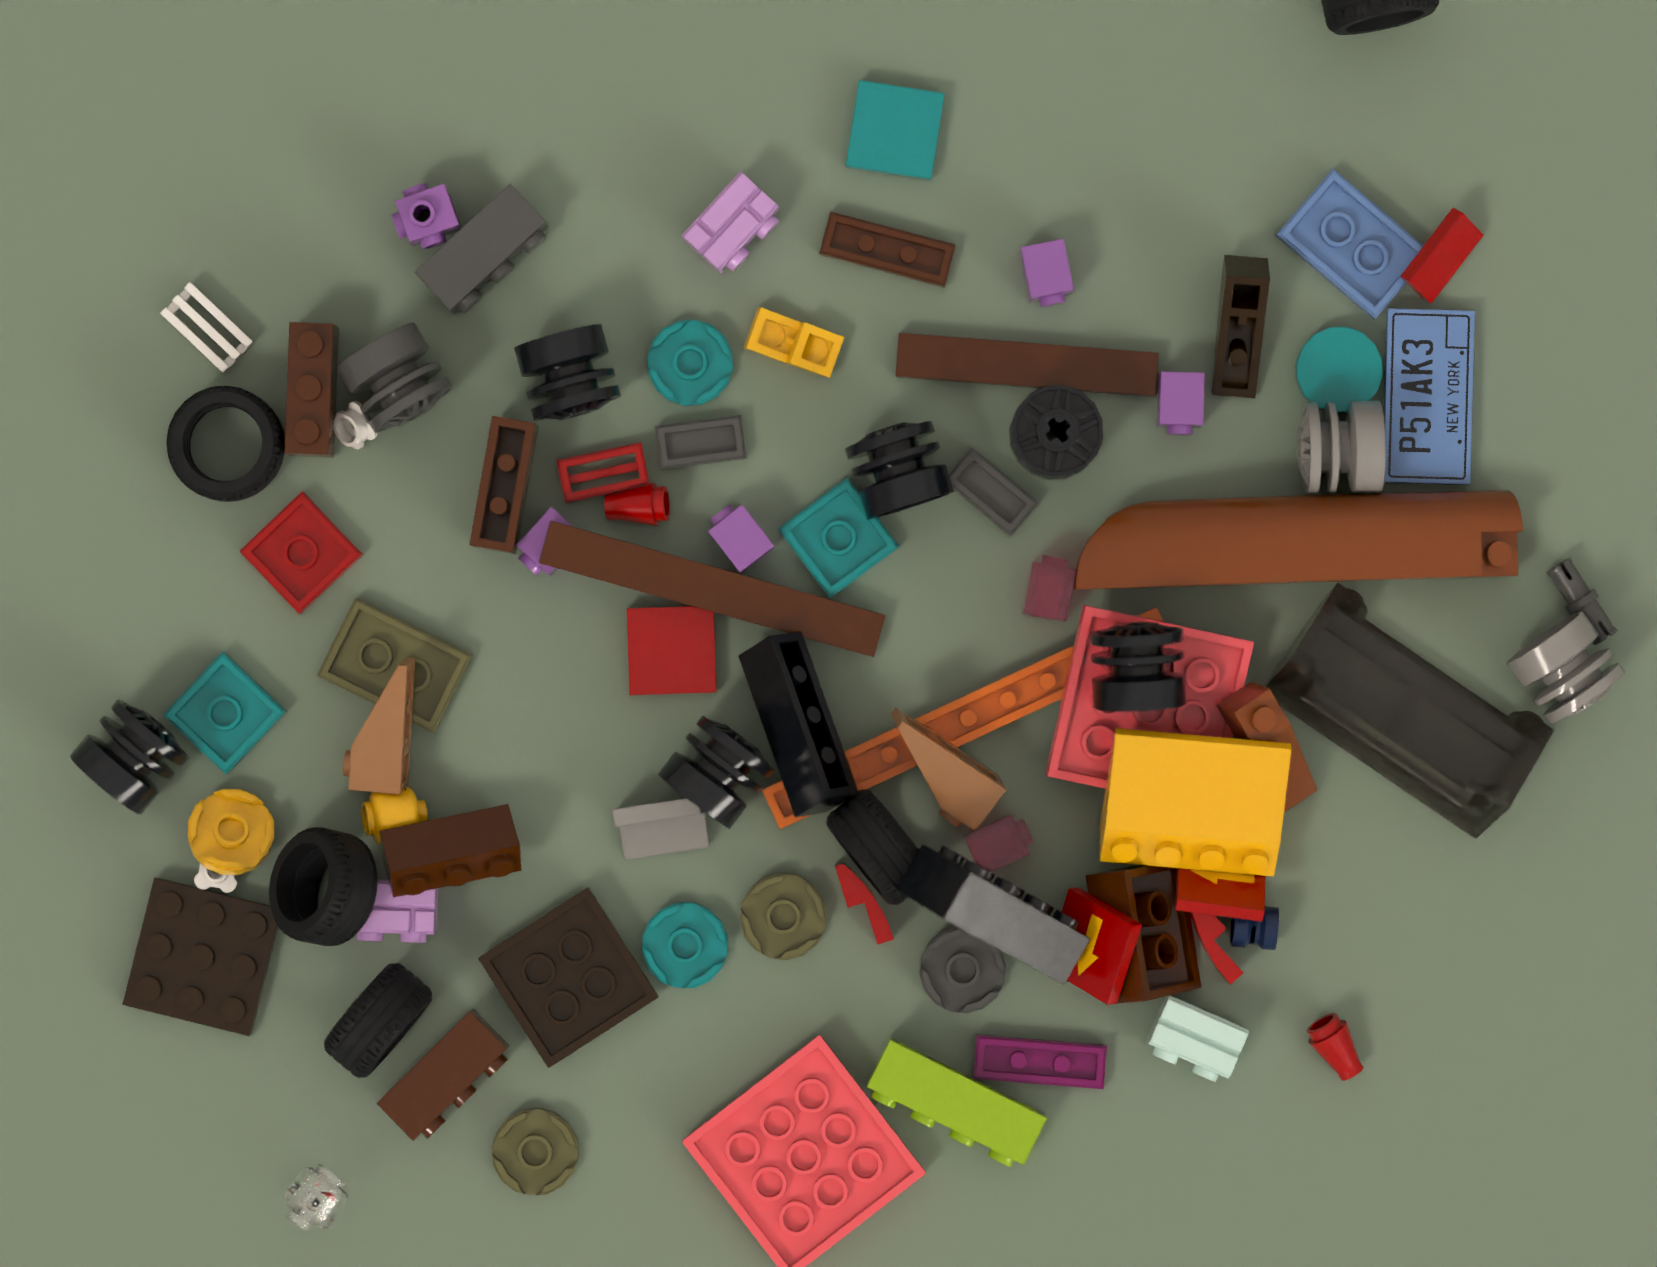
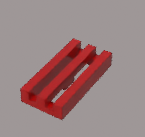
[556,442,650,503]

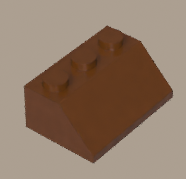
[1085,865,1202,1005]

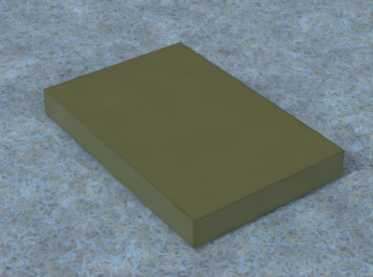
[317,598,473,733]

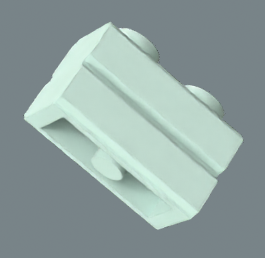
[1146,995,1249,1082]

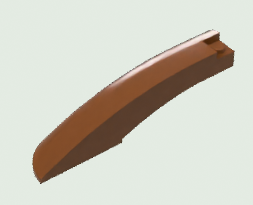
[1074,490,1523,590]

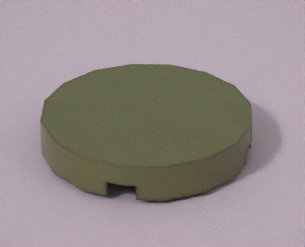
[740,873,827,960]
[492,1108,579,1195]

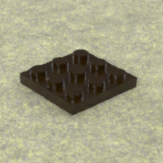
[122,877,278,1036]
[478,887,659,1068]

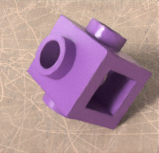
[391,183,462,250]

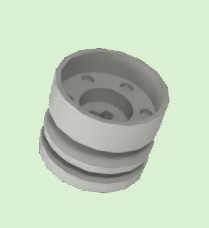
[1297,401,1386,493]
[1506,611,1625,724]

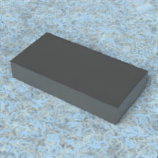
[655,415,747,470]
[949,448,1038,537]

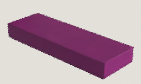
[973,1034,1107,1089]

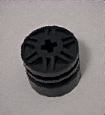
[514,324,621,421]
[1009,385,1103,480]
[845,421,954,520]
[1090,622,1186,712]
[70,699,189,814]
[658,715,775,829]

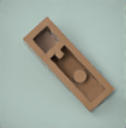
[343,657,415,794]
[891,707,1006,831]

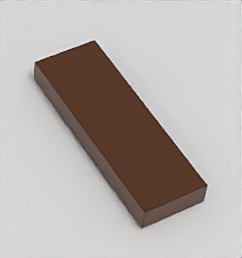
[819,211,956,288]

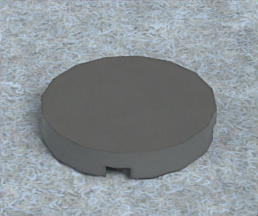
[919,927,1006,1014]

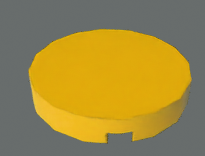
[188,789,274,875]

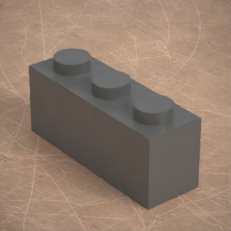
[414,183,548,314]

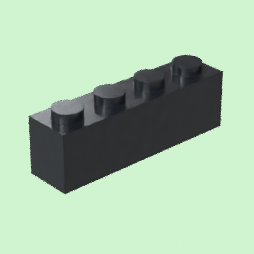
[739,632,859,817]

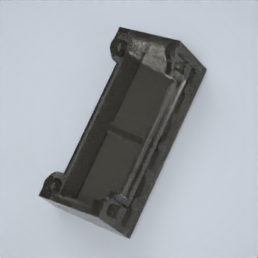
[1264,583,1554,839]

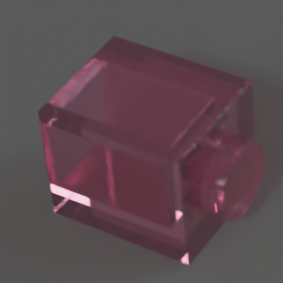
[1022,555,1076,622]
[963,814,1033,872]

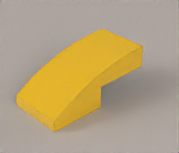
[743,307,844,378]

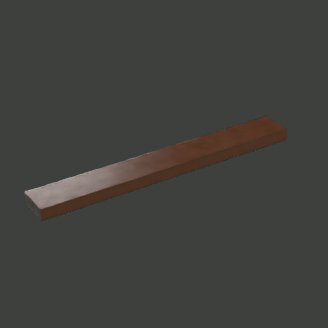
[538,520,886,657]

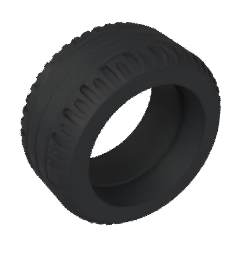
[1321,0,1439,35]
[166,386,285,502]
[826,790,919,905]
[269,827,378,946]
[324,963,432,1078]

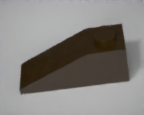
[1212,255,1270,398]

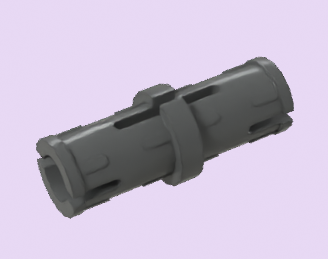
[1547,558,1618,646]

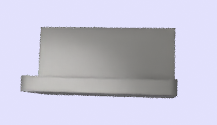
[612,798,710,859]

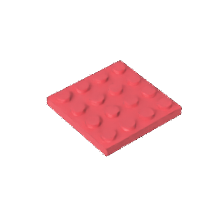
[1045,604,1254,788]
[681,1034,926,1267]

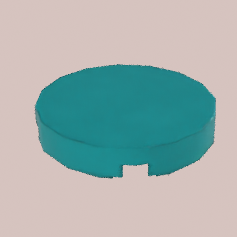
[647,320,733,406]
[1295,327,1383,413]
[642,902,728,988]

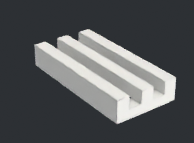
[160,282,255,374]

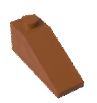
[1217,682,1317,813]

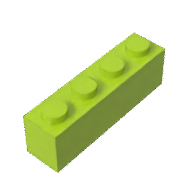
[867,1037,1047,1167]

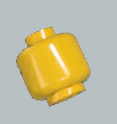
[361,787,428,845]

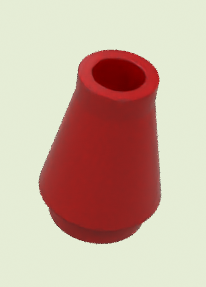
[604,482,670,526]
[1307,1013,1364,1081]

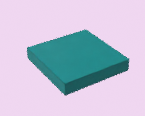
[846,80,945,181]
[778,477,899,599]
[163,652,287,775]

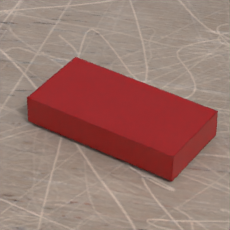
[1400,208,1484,304]

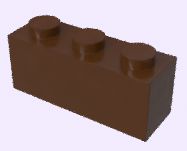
[285,322,339,458]
[469,416,539,554]
[380,804,521,898]
[376,1008,510,1141]

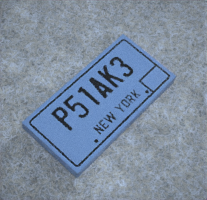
[1383,308,1475,485]

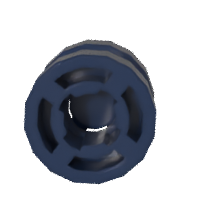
[1230,906,1279,950]

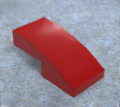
[835,862,894,945]
[1190,912,1244,984]

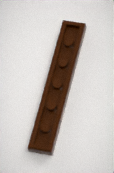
[895,333,1159,397]

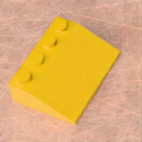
[1099,728,1291,877]

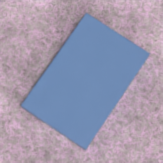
[1275,169,1423,320]

